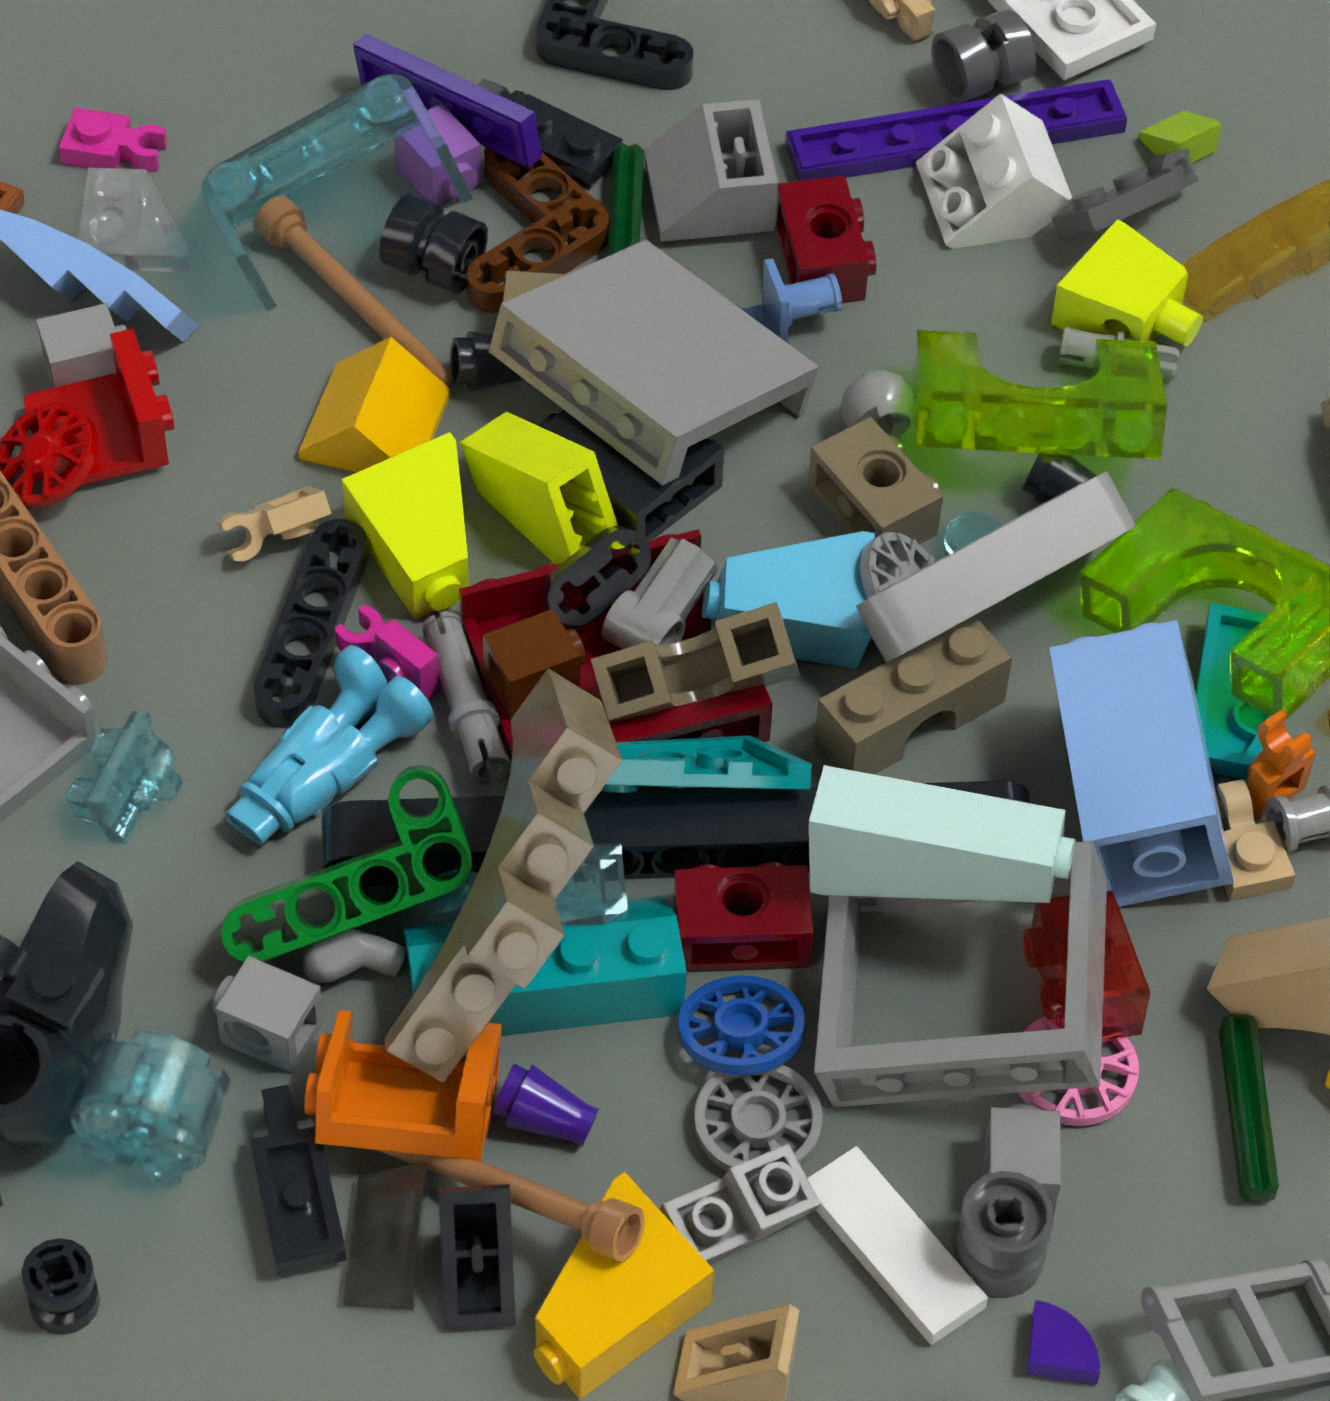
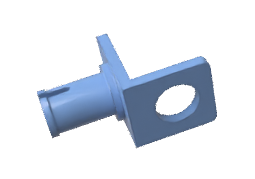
[742,258,842,343]

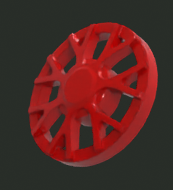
[0,402,98,509]

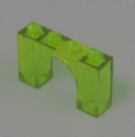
[912,330,1167,460]
[1079,487,1330,719]

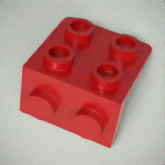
[23,328,175,487]

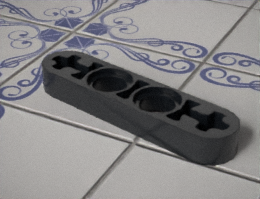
[254,519,368,728]

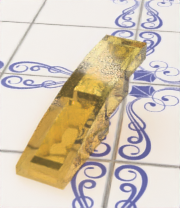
[1181,179,1330,323]

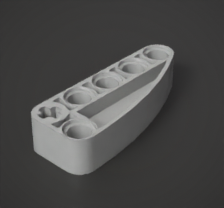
[856,471,1137,662]

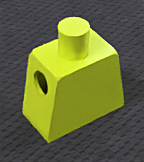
[1051,219,1203,347]

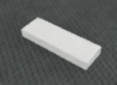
[807,1146,988,1346]

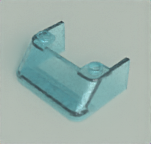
[202,74,473,311]

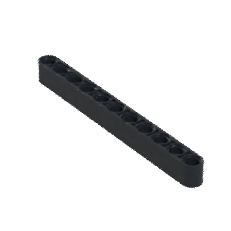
[321,780,1030,888]

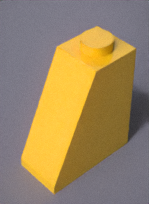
[533,1172,714,1400]

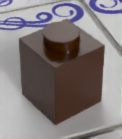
[483,609,586,719]

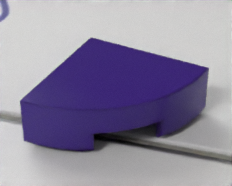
[1026,1300,1100,1385]

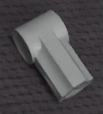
[602,537,718,649]

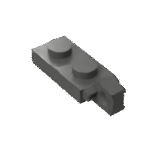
[1052,149,1198,238]

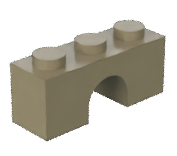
[591,602,801,723]
[814,615,1012,775]

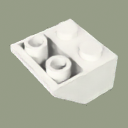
[916,94,1072,249]

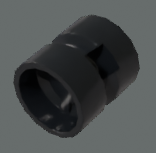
[379,193,488,293]

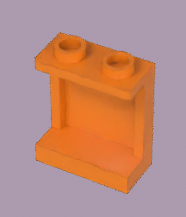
[304,1010,502,1161]

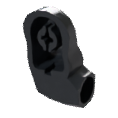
[0,861,133,1149]

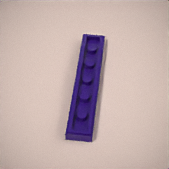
[785,79,1127,181]

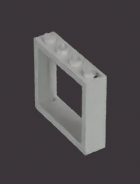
[814,841,1107,1108]

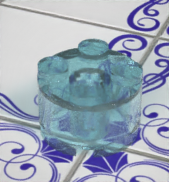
[71,1030,230,1185]

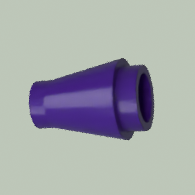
[492,1064,599,1147]

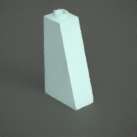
[809,765,1075,903]

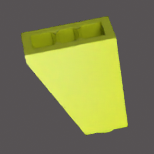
[460,411,625,564]
[341,432,469,620]

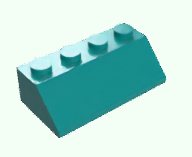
[403,895,687,1036]

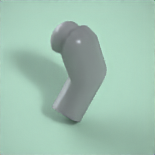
[302,927,405,984]

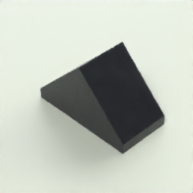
[438,1184,516,1329]

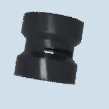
[21,1238,100,1335]

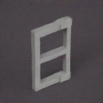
[1141,1258,1330,1401]

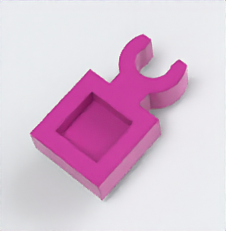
[59,107,168,172]

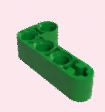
[221,765,472,962]

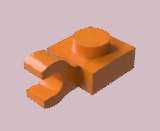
[1247,709,1316,821]

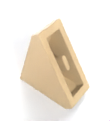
[673,1304,799,1401]

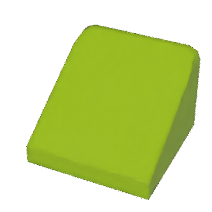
[1138,110,1222,163]

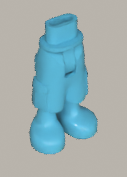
[225,645,433,845]

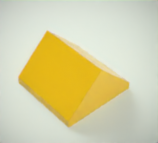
[298,337,451,473]

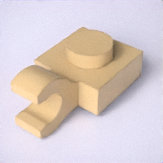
[216,486,332,561]
[1217,779,1296,901]

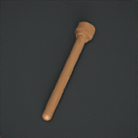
[253,195,453,387]
[378,1150,645,1262]

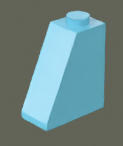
[702,531,875,669]

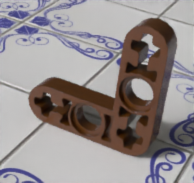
[467,147,609,313]

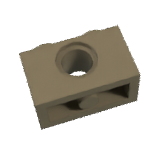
[808,416,943,566]

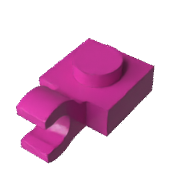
[335,605,440,701]

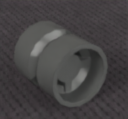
[931,9,1036,103]
[954,1171,1054,1298]

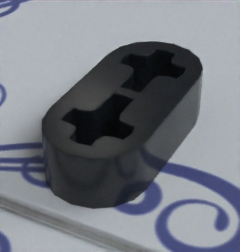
[541,526,651,626]

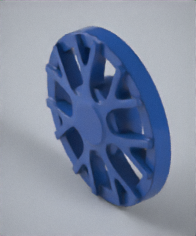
[678,975,805,1076]

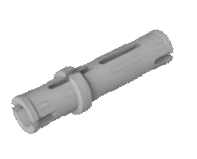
[422,611,511,783]

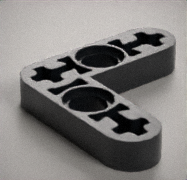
[536,0,694,90]

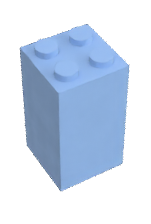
[1049,620,1234,909]

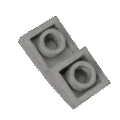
[659,1143,821,1265]

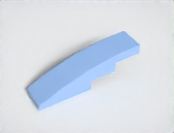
[0,210,199,343]

